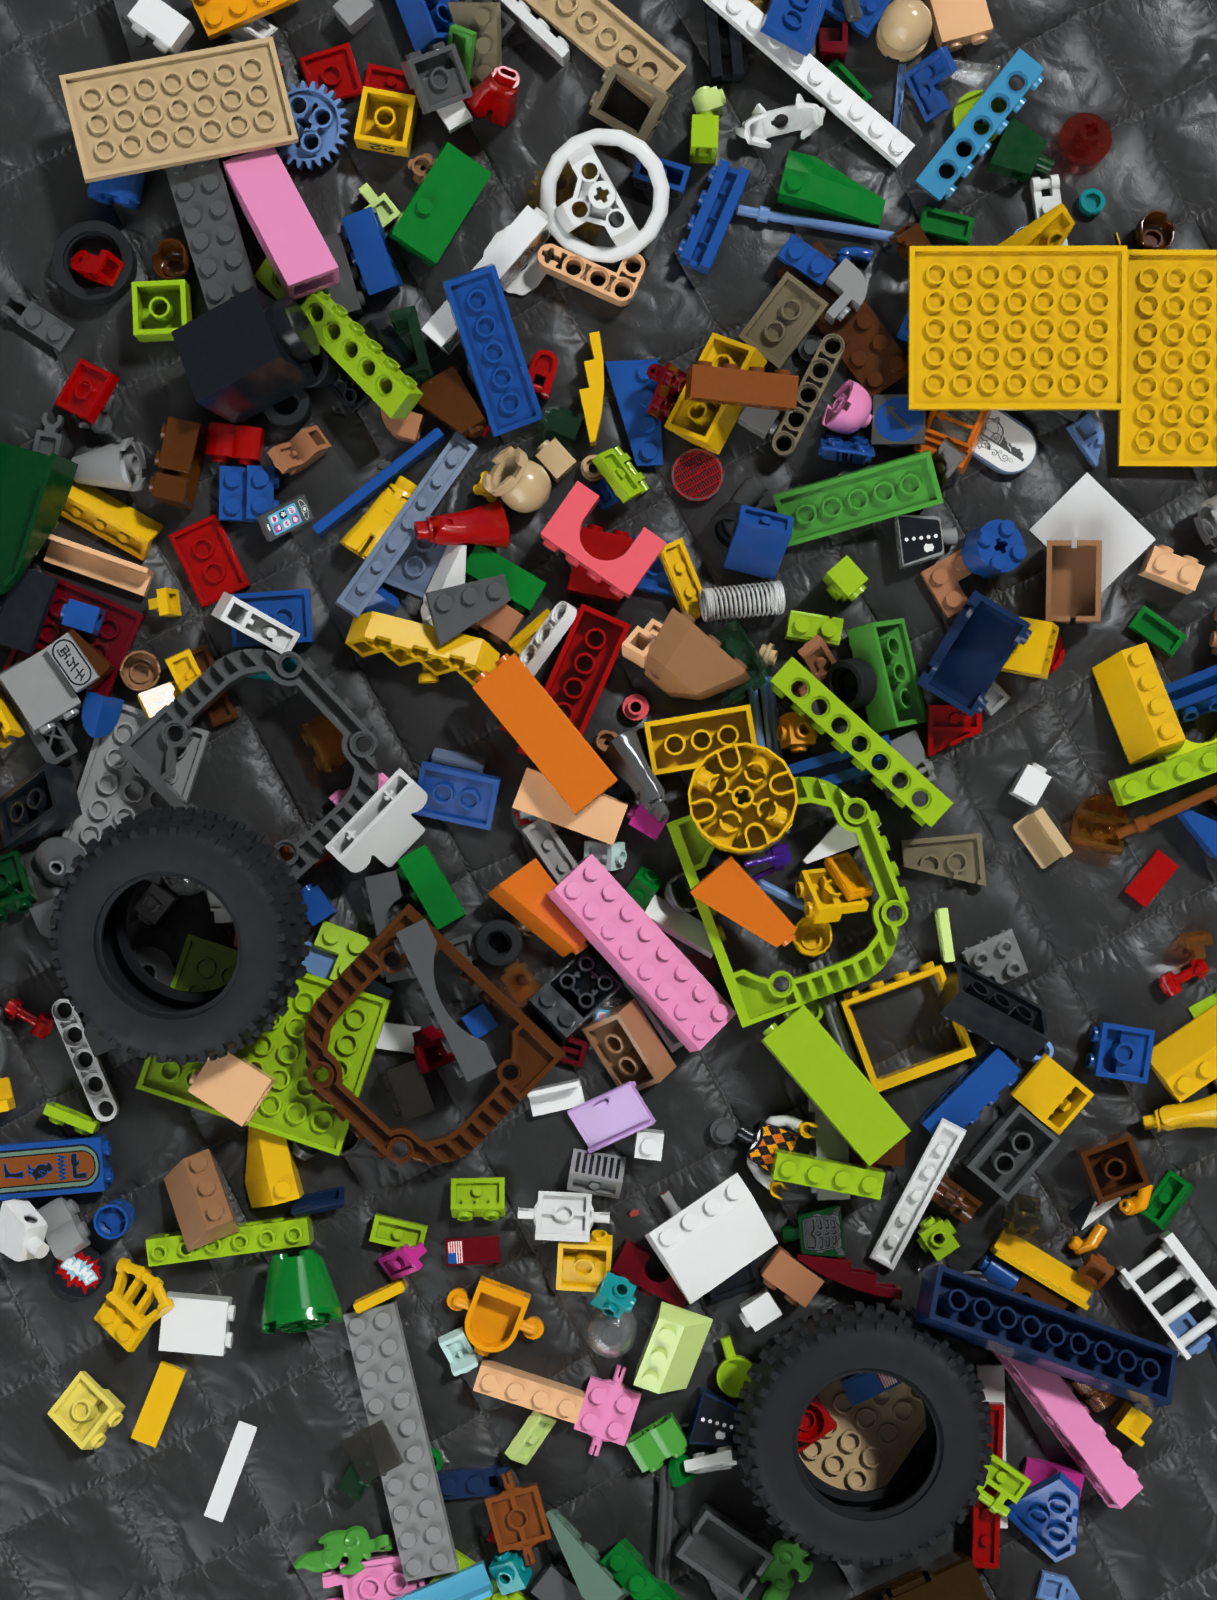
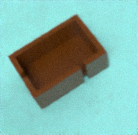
[149,416,208,511]

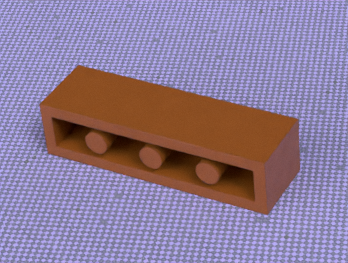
[685,360,799,412]

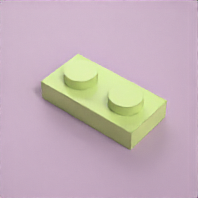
[504,1410,557,1465]

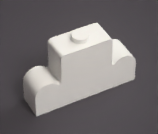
[325,768,427,873]

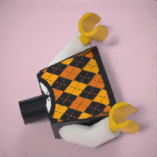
[735,1115,818,1200]

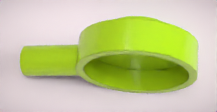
[716,1335,753,1398]

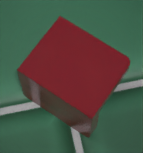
[819,21,848,61]

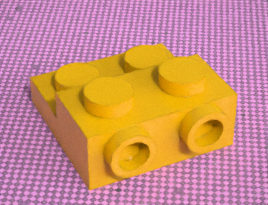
[795,868,869,924]
[556,1229,613,1292]

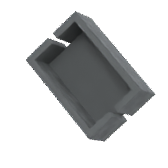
[675,1502,774,1600]

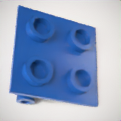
[817,432,875,465]

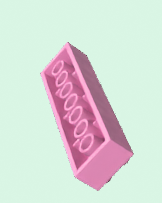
[546,854,737,1053]

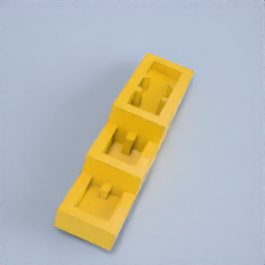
[579,331,604,447]

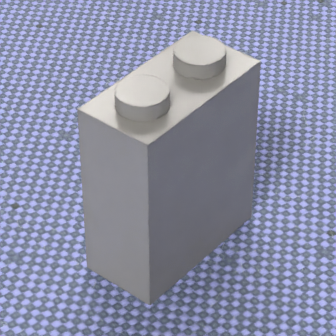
[0,648,81,735]

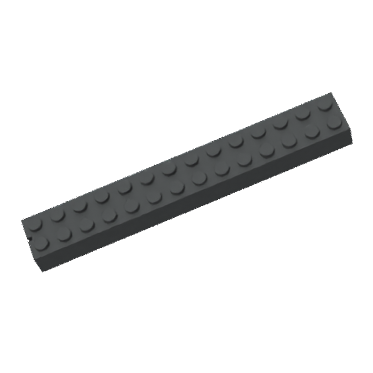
[113,0,261,311]

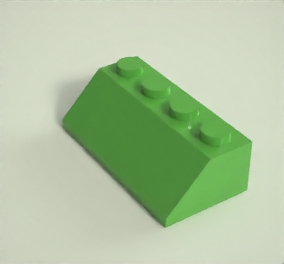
[847,618,927,733]

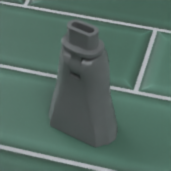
[603,730,670,823]

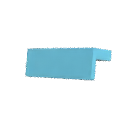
[392,1560,494,1600]

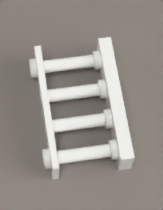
[1116,1230,1217,1360]

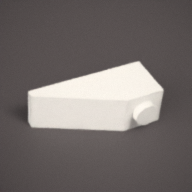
[421,544,467,626]
[211,592,300,654]
[801,803,882,864]

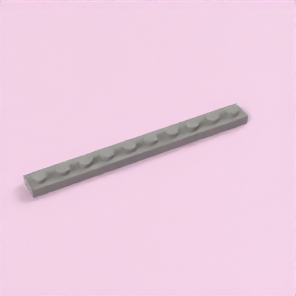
[521,818,683,1053]

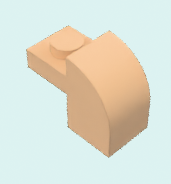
[622,618,663,669]

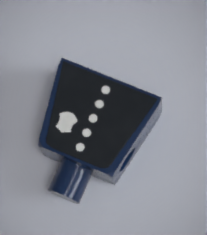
[686,1386,741,1446]

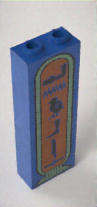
[0,1134,114,1200]

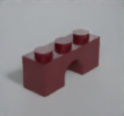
[611,1238,687,1309]

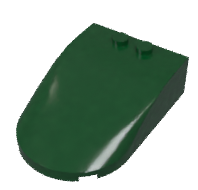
[0,441,78,596]

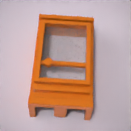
[913,410,992,475]

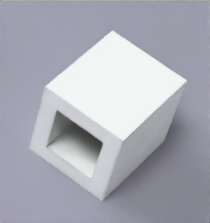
[1008,763,1052,806]
[634,1128,664,1161]
[738,1287,782,1332]

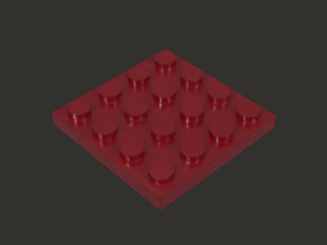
[3,572,146,705]

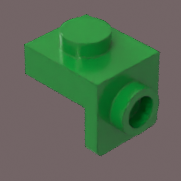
[625,866,663,910]

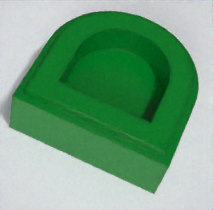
[668,1455,696,1487]

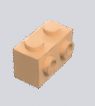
[1138,545,1205,595]

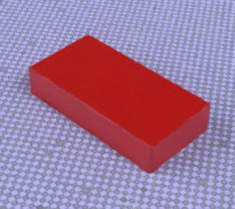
[1123,849,1179,908]

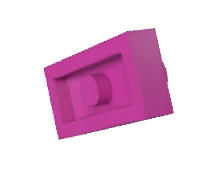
[377,1242,427,1281]

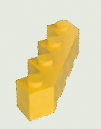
[345,611,500,685]

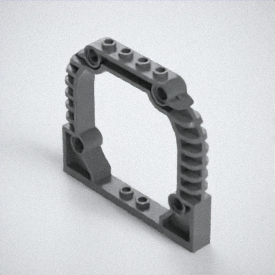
[119,649,379,883]

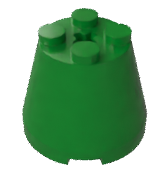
[261,1249,344,1334]

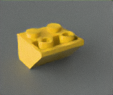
[1010,1053,1095,1135]

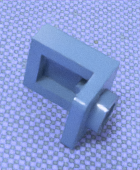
[1168,1311,1211,1355]

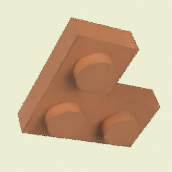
[920,549,973,619]
[791,634,836,697]

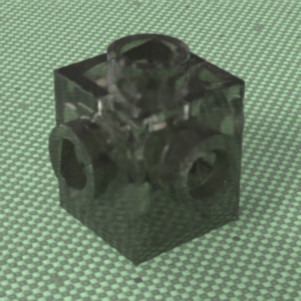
[1001,1193,1043,1239]

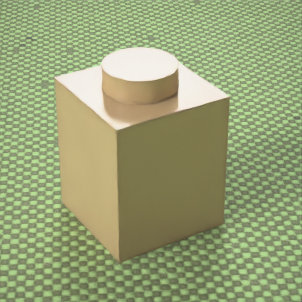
[535,438,577,483]

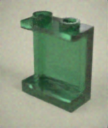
[389,305,434,387]
[712,619,772,705]

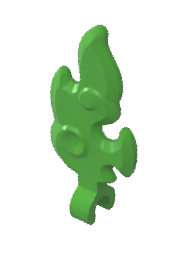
[294,1525,393,1575]
[760,1539,814,1600]

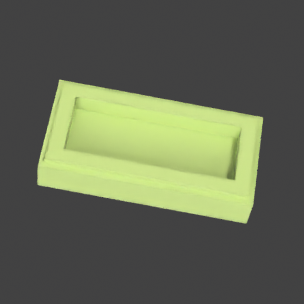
[934,907,955,962]

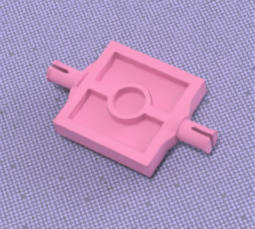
[573,1364,642,1456]

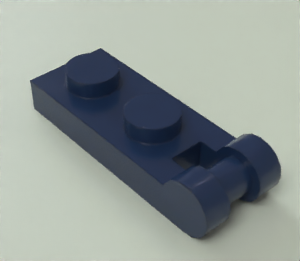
[437,1464,510,1500]

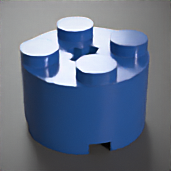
[87,172,146,210]
[961,519,1027,579]

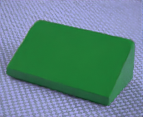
[1140,1169,1195,1231]

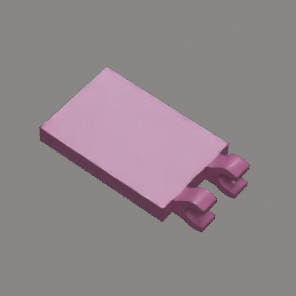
[322,1553,425,1600]

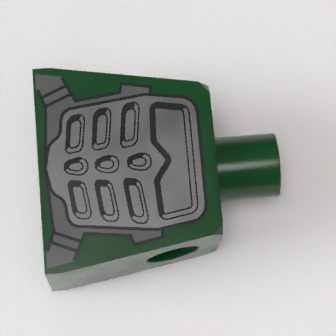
[782,1201,845,1257]

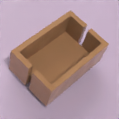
[1045,540,1102,623]

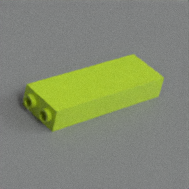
[761,1005,911,1167]

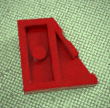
[926,704,982,756]

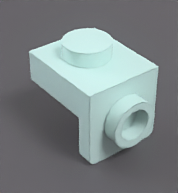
[438,1327,478,1376]

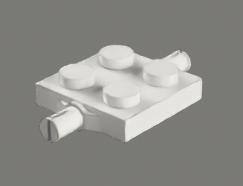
[518,1191,610,1243]

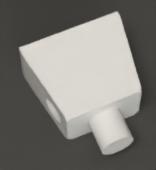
[0,1198,49,1262]

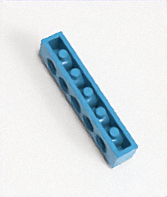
[915,48,1045,202]

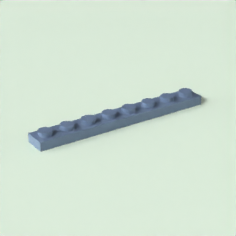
[335,432,478,619]

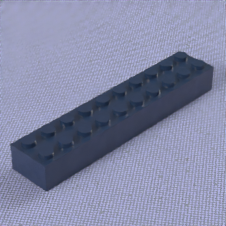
[914,1264,1178,1408]

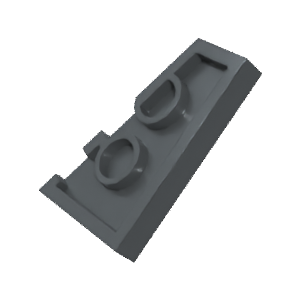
[425,574,511,646]

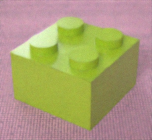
[131,279,192,342]

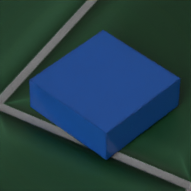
[461,1003,499,1039]

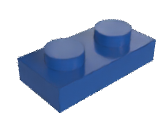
[777,234,836,288]

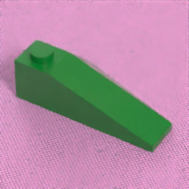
[776,150,886,227]

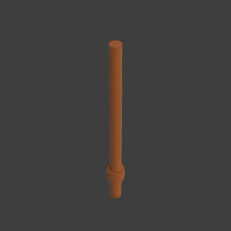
[1114,784,1217,840]

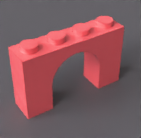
[540,481,667,599]

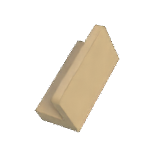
[1012,807,1073,869]

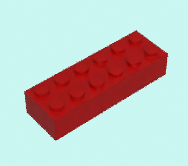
[517,603,631,758]

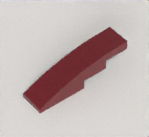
[795,1250,903,1300]

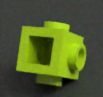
[916,1215,960,1261]

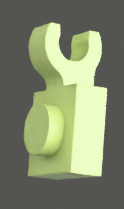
[358,182,400,229]

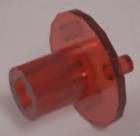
[1059,113,1112,166]

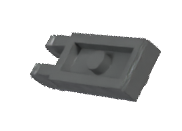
[0,291,77,354]

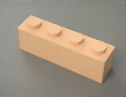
[473,1358,585,1424]

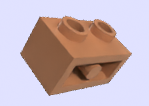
[760,1245,825,1308]

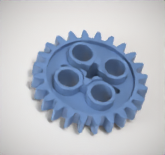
[275,80,351,171]

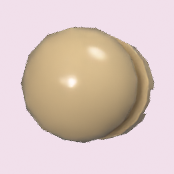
[875,0,933,62]
[482,446,552,513]

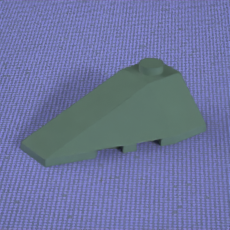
[546,1509,630,1600]

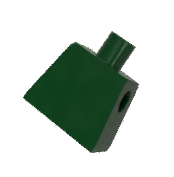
[986,117,1055,182]

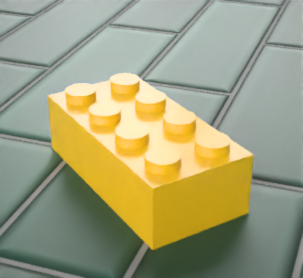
[643,704,757,776]

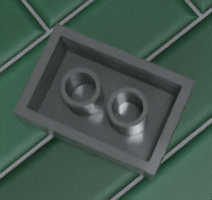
[962,1102,1061,1202]

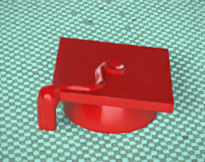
[798,1395,837,1453]

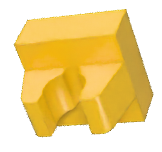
[148,588,182,618]

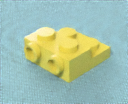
[47,1371,126,1450]

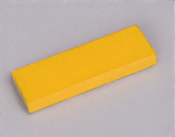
[659,538,702,619]
[131,1360,187,1448]

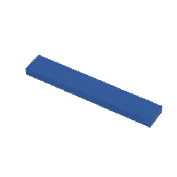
[312,428,446,538]

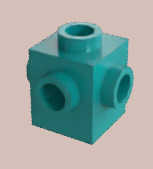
[590,1271,637,1319]
[489,1550,533,1595]

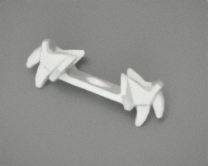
[734,93,826,148]

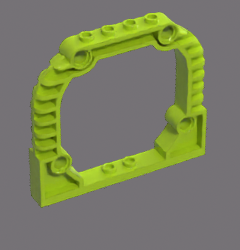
[666,776,910,1028]

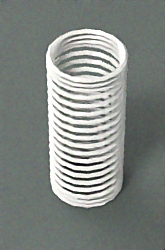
[699,580,786,623]

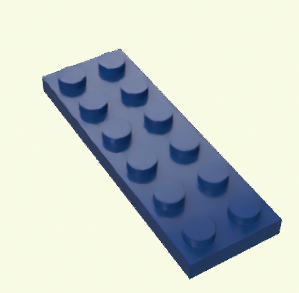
[442,263,543,437]

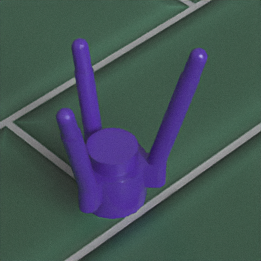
[744,843,791,881]

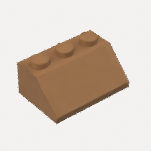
[582,999,677,1091]
[164,1148,240,1252]

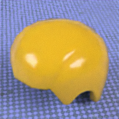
[793,917,833,957]

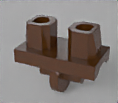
[931,1175,982,1225]

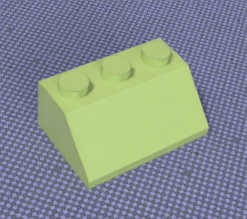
[633,1301,713,1394]

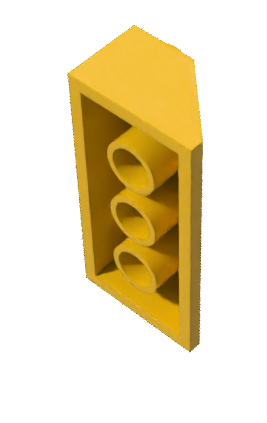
[664,332,767,455]
[1092,642,1186,765]
[1150,1003,1217,1103]

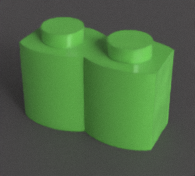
[626,1412,689,1473]

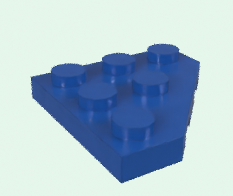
[1004,1471,1080,1563]

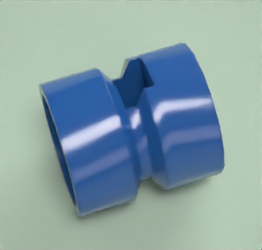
[93,1199,136,1240]

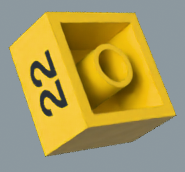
[354,86,419,158]

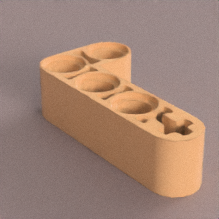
[537,243,645,307]

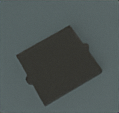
[342,1419,404,1484]

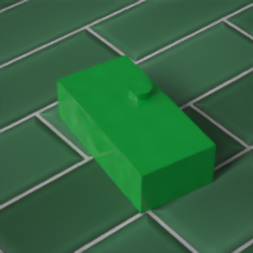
[386,142,492,267]

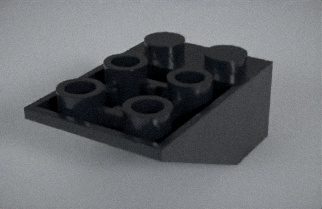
[319,318,418,414]
[525,948,623,1047]

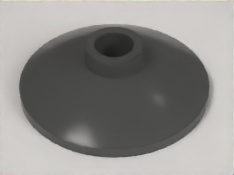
[35,837,86,886]

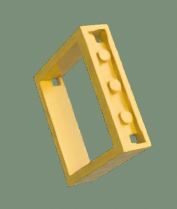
[838,961,976,1092]

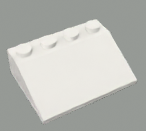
[645,1173,778,1304]

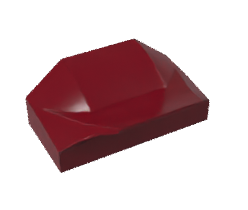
[412,1025,456,1074]

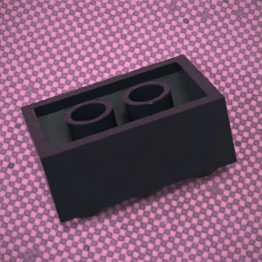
[0,568,60,655]

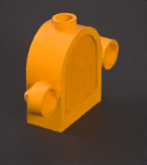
[447,1275,544,1356]

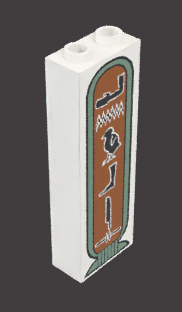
[421,205,552,355]

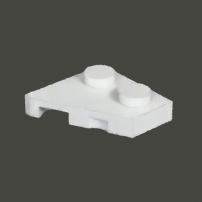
[684,1446,740,1474]

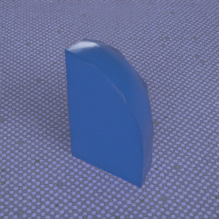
[363,583,400,615]
[81,691,124,738]

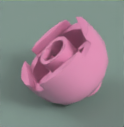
[822,380,872,435]

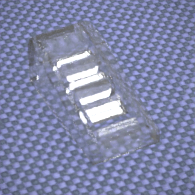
[950,60,1001,91]

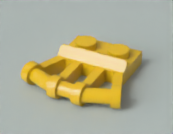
[94,1257,175,1352]

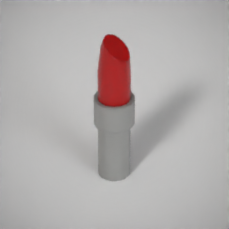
[660,1190,681,1217]

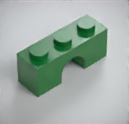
[600,1538,682,1600]

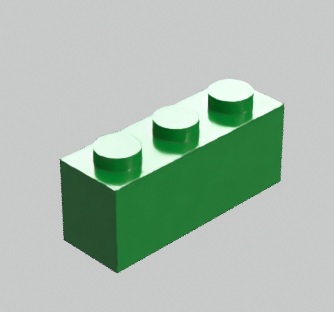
[465,544,547,614]
[396,844,467,931]

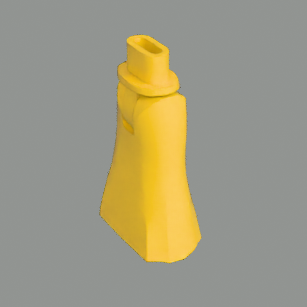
[339,475,417,560]
[1142,1093,1217,1132]

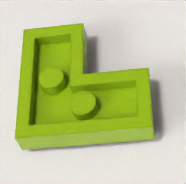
[313,920,373,982]

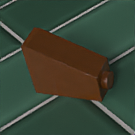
[416,366,489,439]

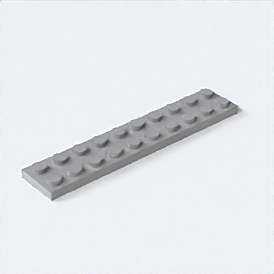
[343,1301,459,1582]

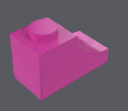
[1022,1456,1085,1502]

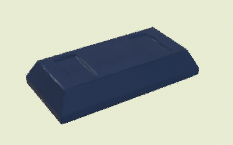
[291,1186,345,1218]

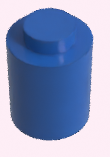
[977,1253,1021,1291]

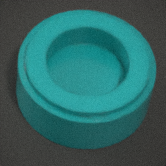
[1077,188,1106,217]

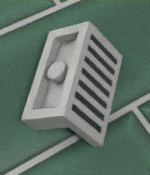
[566,1148,626,1199]

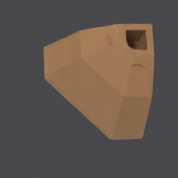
[644,608,750,700]

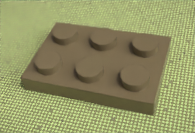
[738,271,830,369]

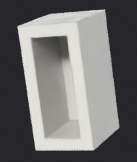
[127,0,195,54]

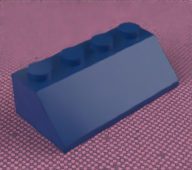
[395,0,459,54]

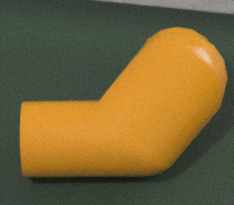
[1119,1184,1153,1216]
[1068,1223,1107,1255]

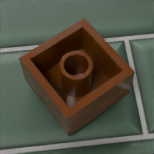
[1074,1130,1150,1204]

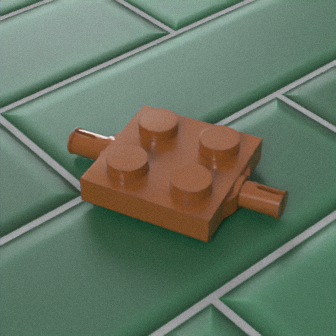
[485,1471,552,1566]

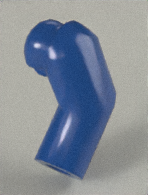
[836,246,873,265]

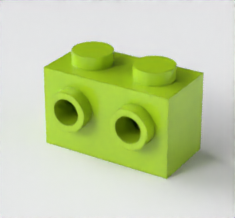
[822,555,868,603]

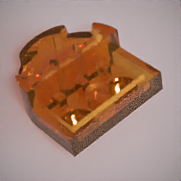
[1068,794,1129,857]

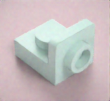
[584,840,627,871]

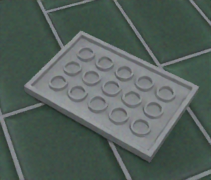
[62,704,211,885]

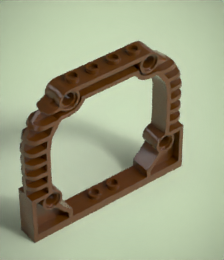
[304,904,566,1164]

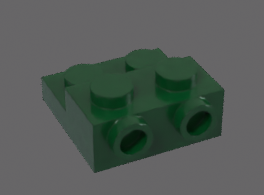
[0,849,39,923]

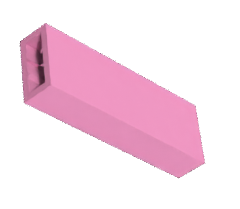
[223,147,340,300]

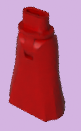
[466,66,520,127]
[414,500,510,549]

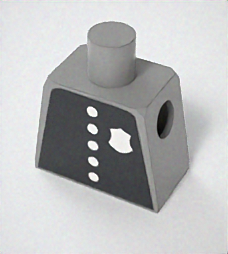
[893,515,958,569]

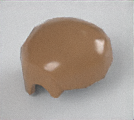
[120,650,161,692]

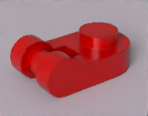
[528,349,558,401]

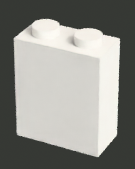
[158,1291,236,1356]

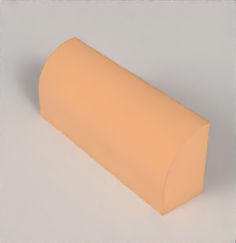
[512,766,629,845]

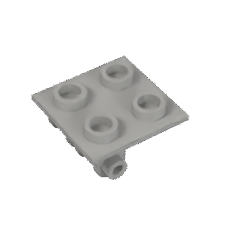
[883,730,937,800]
[961,928,1029,985]

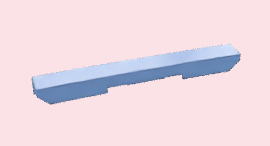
[892,63,906,131]

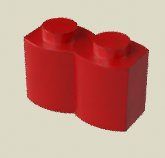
[206,422,265,466]

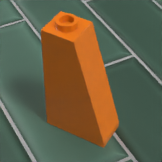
[690,854,797,948]
[488,858,588,958]

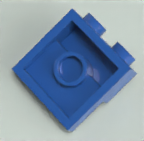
[218,465,279,522]
[1085,1021,1155,1084]

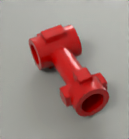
[1158,958,1210,997]
[4,999,55,1039]

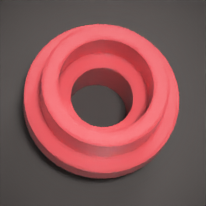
[622,694,649,721]

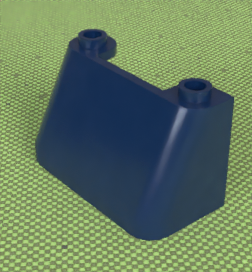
[916,590,1032,717]

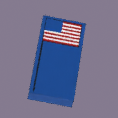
[840,1373,901,1407]

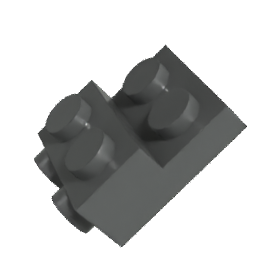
[400,41,473,115]

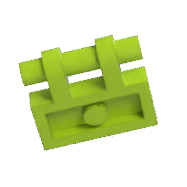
[592,446,650,504]
[976,1453,1032,1518]

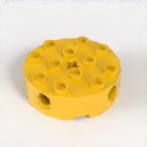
[688,742,798,855]

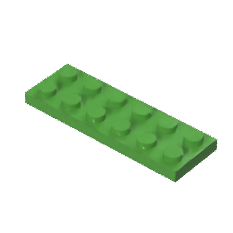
[773,450,944,547]

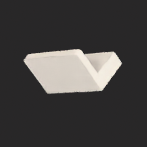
[527,1078,585,1117]

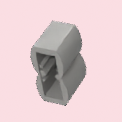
[37,1195,91,1261]

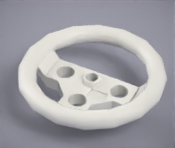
[539,128,670,263]

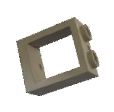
[589,63,673,144]

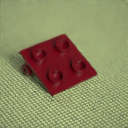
[647,362,687,423]

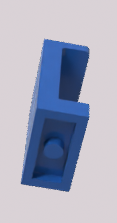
[723,504,793,580]

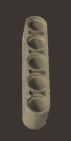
[772,333,845,458]

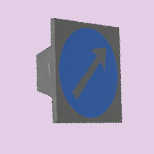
[871,394,926,448]

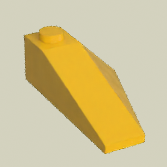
[997,203,1075,246]
[245,1126,304,1208]

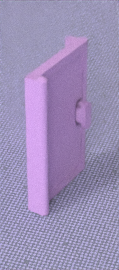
[567,1081,656,1154]

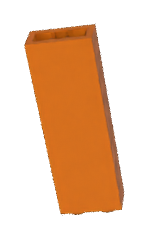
[472,653,618,814]

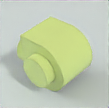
[691,86,727,116]

